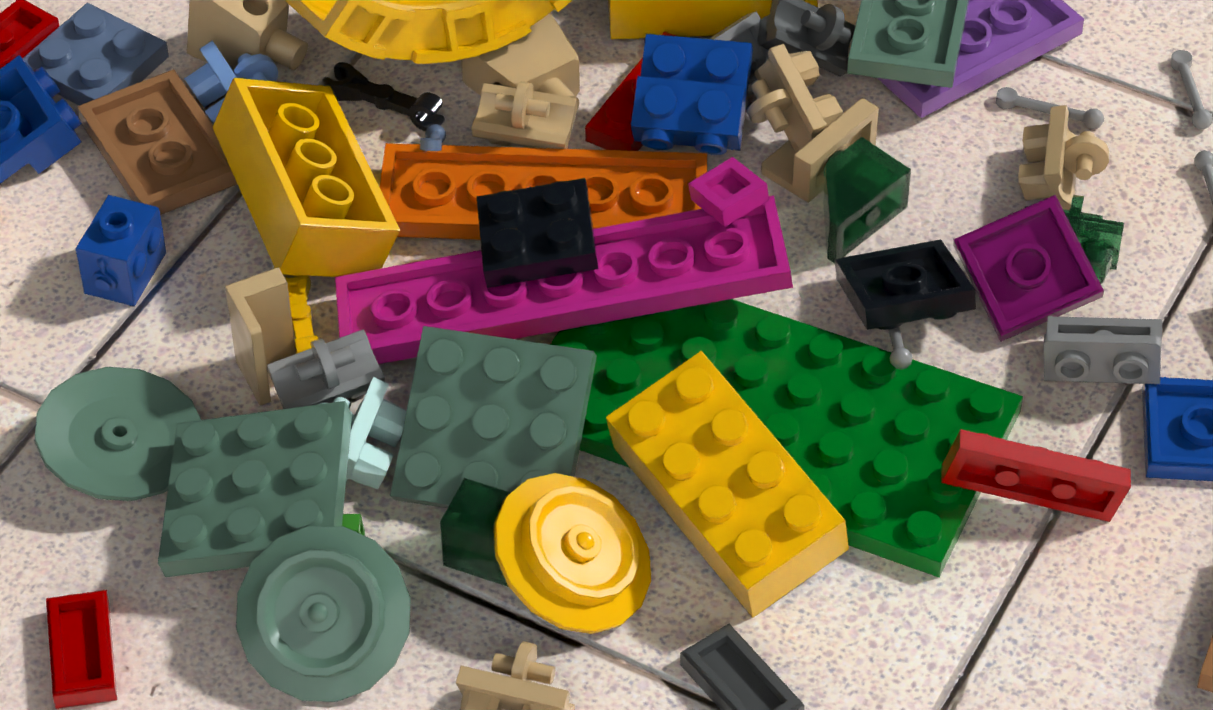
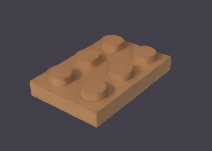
[77,69,237,215]

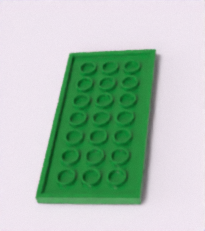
[550,299,1023,578]

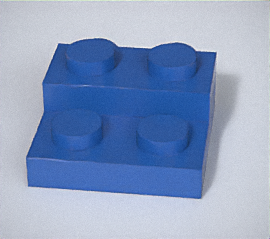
[631,34,753,155]
[0,55,82,184]

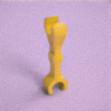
[274,267,318,354]

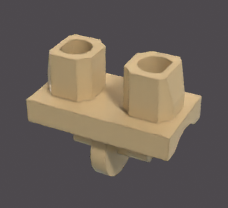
[746,44,843,153]
[471,82,578,149]
[1018,105,1109,212]
[456,641,575,710]

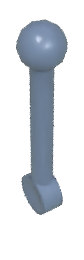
[420,124,446,151]

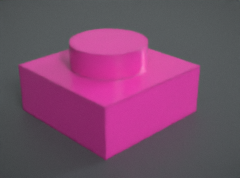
[688,157,769,227]

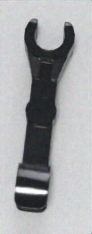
[322,62,445,132]

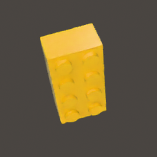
[212,78,400,277]
[606,351,849,618]

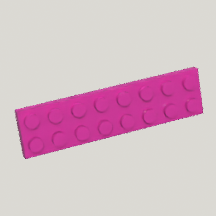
[335,195,793,364]

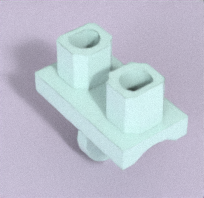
[317,377,406,489]

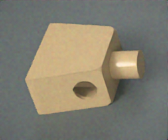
[187,0,308,70]
[461,12,580,110]

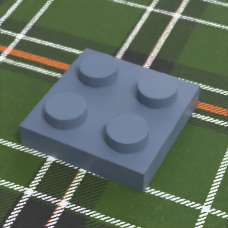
[23,2,169,105]

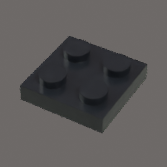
[477,178,599,288]
[835,239,976,330]

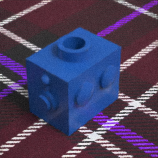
[75,195,166,307]

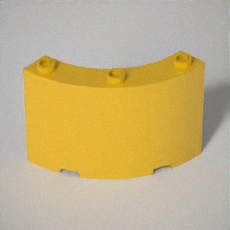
[285,0,572,64]

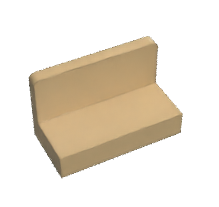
[761,98,879,203]
[225,267,296,406]

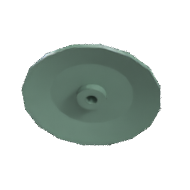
[34,367,201,501]
[236,525,411,702]

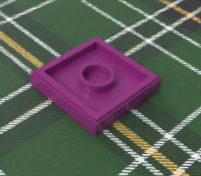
[953,195,1104,342]

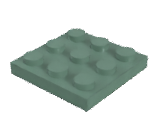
[390,326,597,516]
[158,401,352,577]

